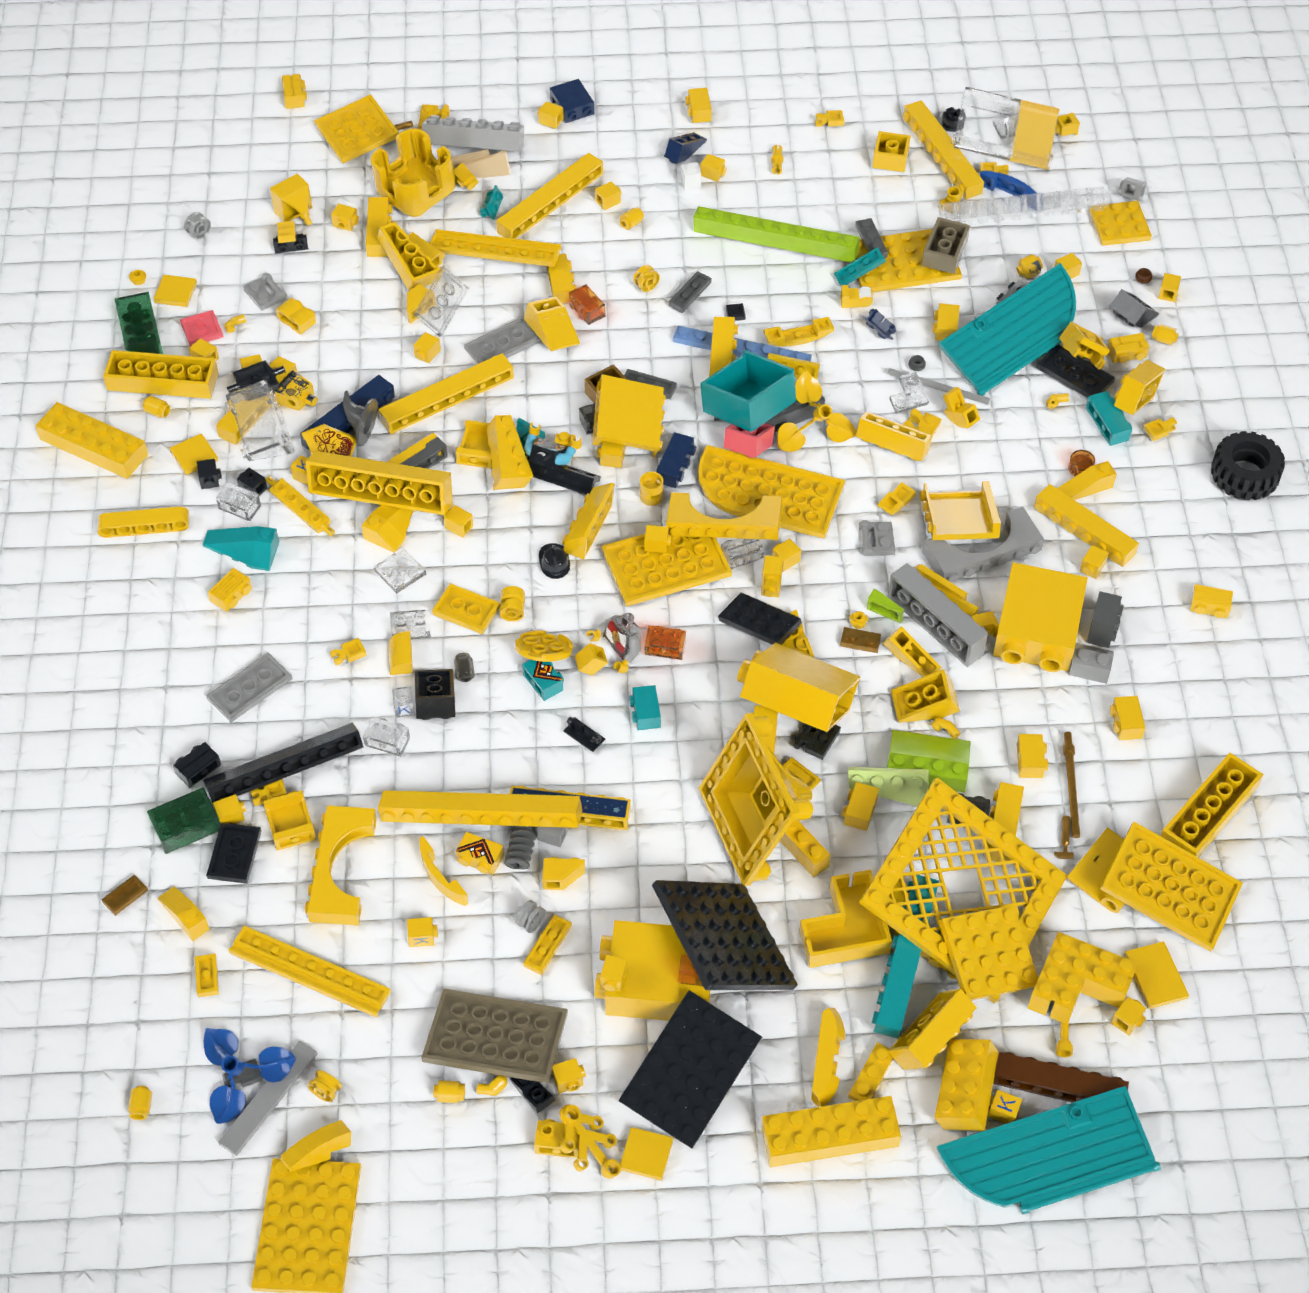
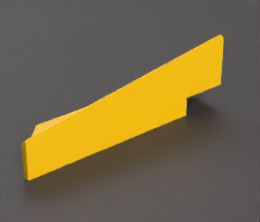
[914,564,979,616]

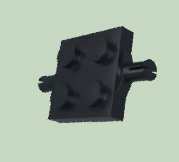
[226,360,286,401]

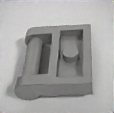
[243,273,287,311]
[859,520,895,556]

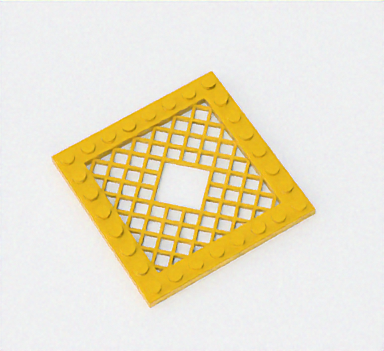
[859,778,1068,1004]

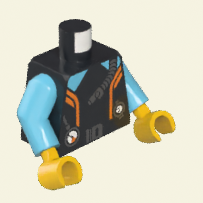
[524,422,582,468]

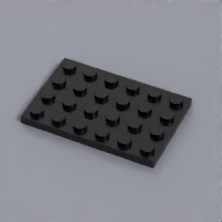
[618,990,762,1149]

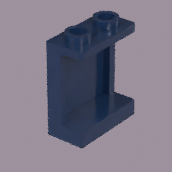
[550,79,595,123]

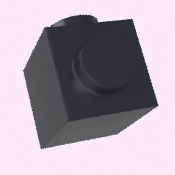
[197,459,222,489]
[237,467,268,500]

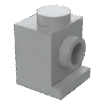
[1119,177,1147,201]

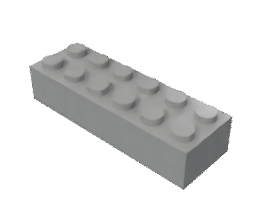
[422,115,524,151]
[888,563,988,668]

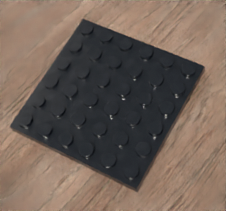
[652,880,798,990]

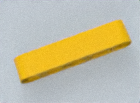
[98,506,189,538]

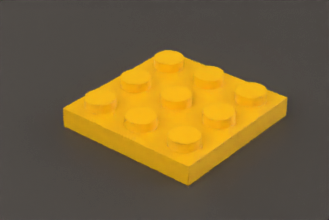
[1089,201,1152,246]

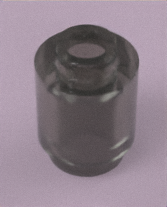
[454,653,475,682]

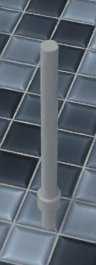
[887,368,990,405]

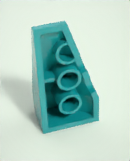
[202,526,280,571]

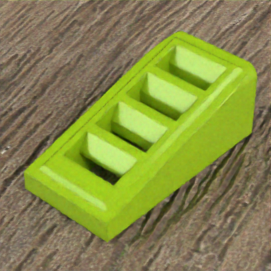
[867,589,904,623]

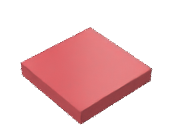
[180,310,223,347]

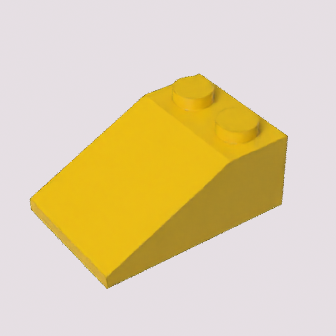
[891,669,960,723]

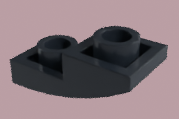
[510,1077,555,1113]

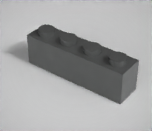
[765,395,825,433]

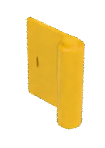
[1066,827,1125,913]

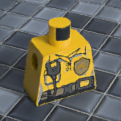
[272,370,318,411]

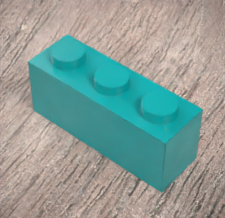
[1086,391,1132,446]

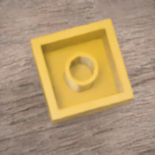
[872,131,911,172]

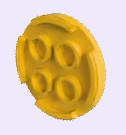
[515,630,573,662]

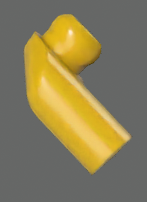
[224,314,246,333]
[931,717,961,739]
[477,1075,508,1096]

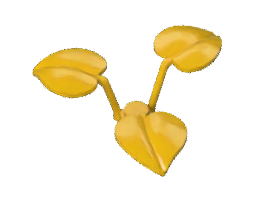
[777,371,857,452]

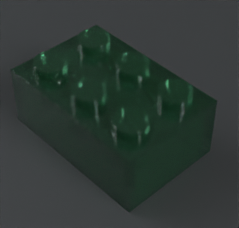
[147,787,221,854]

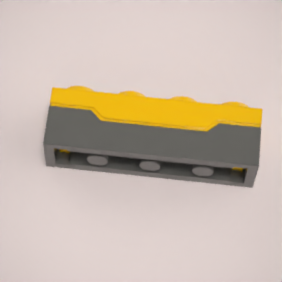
[387,433,448,469]

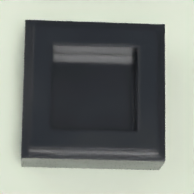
[726,303,746,321]

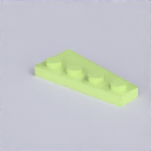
[848,767,930,806]

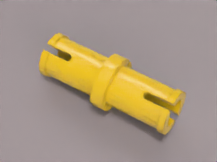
[771,144,784,175]

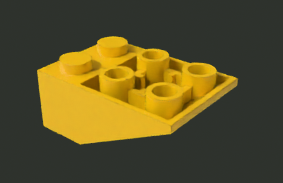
[524,296,580,351]

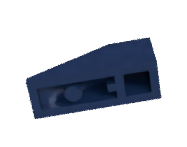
[664,132,707,164]

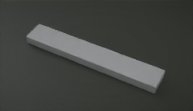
[218,1041,318,1156]

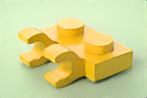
[903,408,942,438]

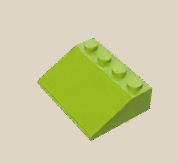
[887,730,971,793]

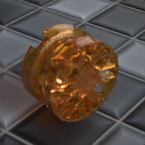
[1068,450,1095,476]

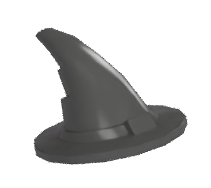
[343,390,378,447]

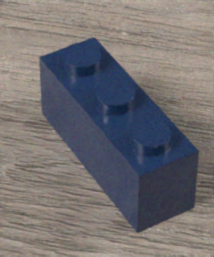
[656,432,697,488]

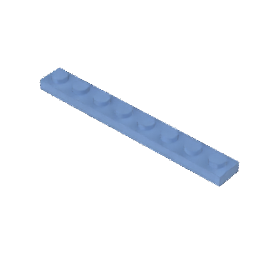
[673,325,812,362]

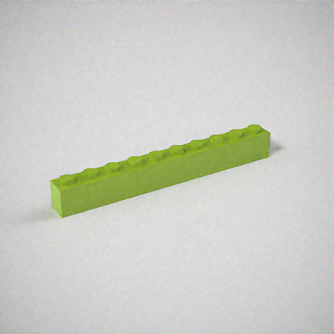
[693,206,860,263]

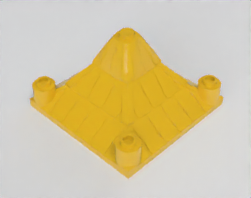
[698,713,813,886]

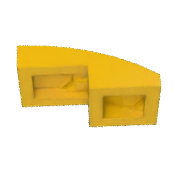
[877,482,916,516]

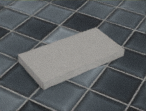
[464,316,541,364]
[206,652,293,723]

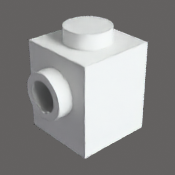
[681,162,701,190]

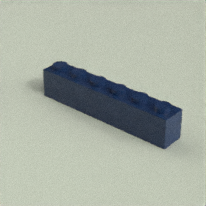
[300,374,395,450]

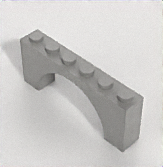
[922,507,1044,583]

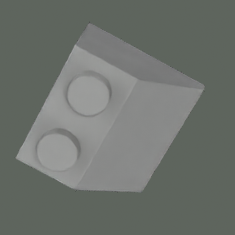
[1069,643,1114,684]

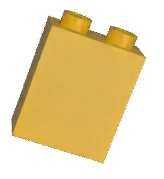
[993,562,1088,672]
[737,643,861,732]
[594,920,710,1021]

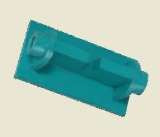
[480,185,503,220]

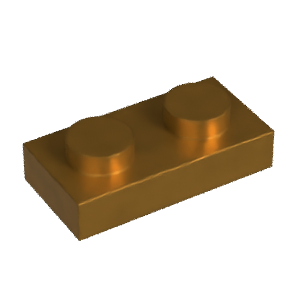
[840,627,881,653]

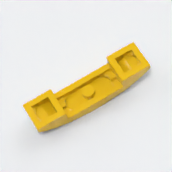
[763,316,835,346]
[419,836,468,906]

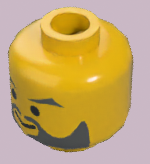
[1016,254,1043,279]

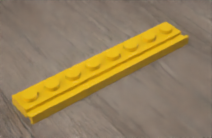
[430,229,562,267]
[228,925,391,1018]

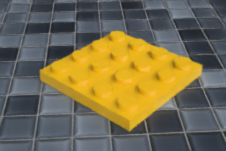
[314,94,399,164]
[939,905,1038,1001]

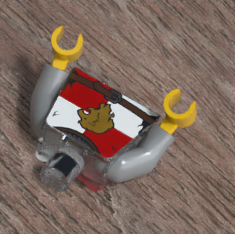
[586,613,642,673]

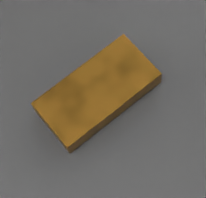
[101,874,148,916]

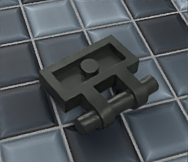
[793,723,841,760]

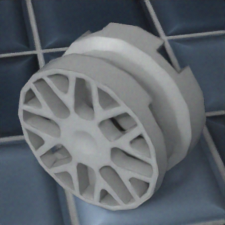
[184,212,211,239]
[515,900,546,934]

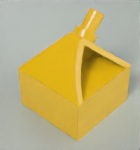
[270,173,313,226]

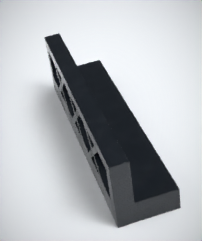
[527,456,601,495]

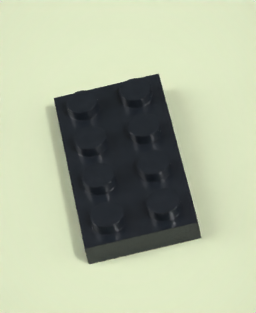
[1036,344,1115,398]
[718,592,802,645]

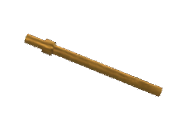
[1063,731,1080,838]

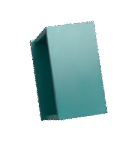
[700,350,796,432]

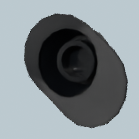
[539,543,570,579]

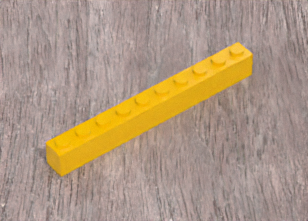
[378,790,582,828]

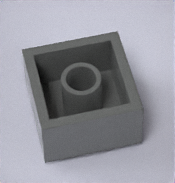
[1087,591,1124,648]

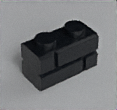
[173,742,221,788]

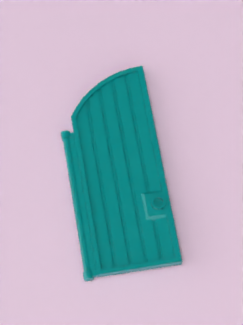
[938,263,1076,396]
[936,1086,1161,1215]

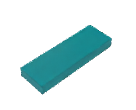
[834,247,886,286]

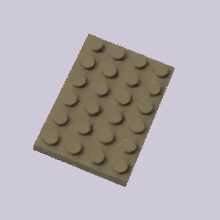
[421,988,568,1084]

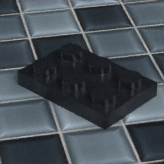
[206,822,262,884]

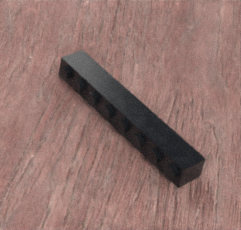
[203,722,364,806]

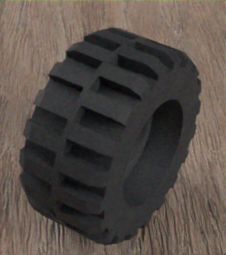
[1211,431,1285,501]

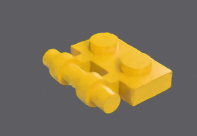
[418,104,450,130]

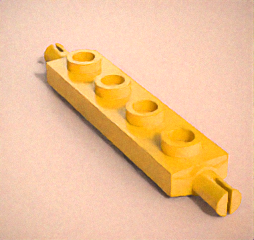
[266,476,335,537]

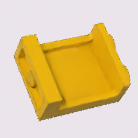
[455,420,492,469]
[263,790,316,851]

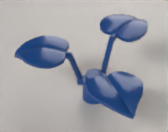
[203,1028,296,1124]

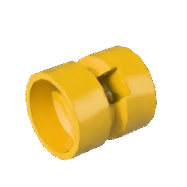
[640,471,663,506]
[500,586,525,622]

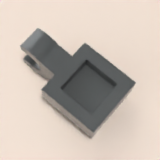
[222,1058,263,1088]

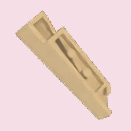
[451,149,511,179]

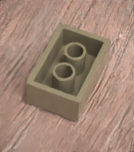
[922,217,970,274]

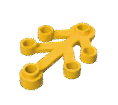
[559,1104,621,1179]

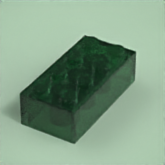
[114,291,163,354]

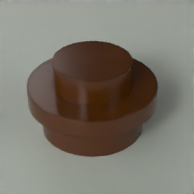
[1135,268,1153,284]

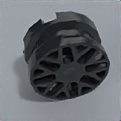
[942,107,965,132]

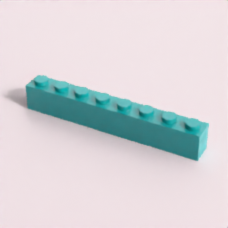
[871,875,939,1039]

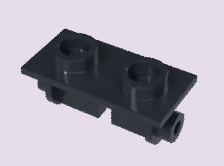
[273,233,309,254]
[563,717,606,752]

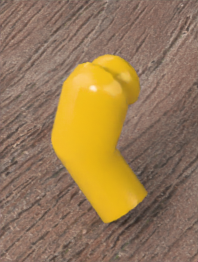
[1046,393,1069,409]

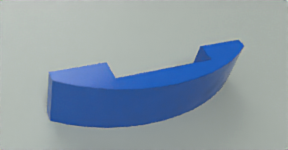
[980,171,1040,211]

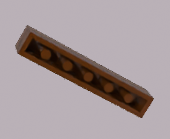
[993,1052,1129,1103]

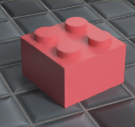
[724,423,775,458]

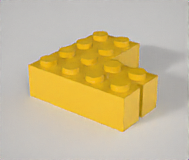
[799,869,892,968]
[1027,932,1138,1025]

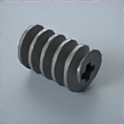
[504,826,536,870]

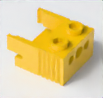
[1059,321,1110,370]

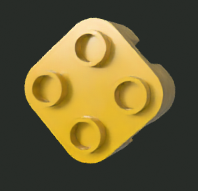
[370,128,456,217]

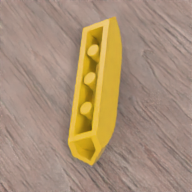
[811,1007,845,1107]

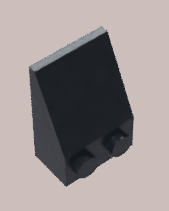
[414,669,455,720]

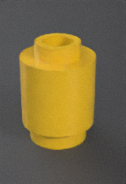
[619,207,644,230]
[1152,324,1179,345]
[143,395,171,418]
[433,1080,466,1103]
[128,1086,153,1120]

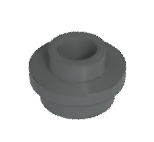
[908,355,926,371]

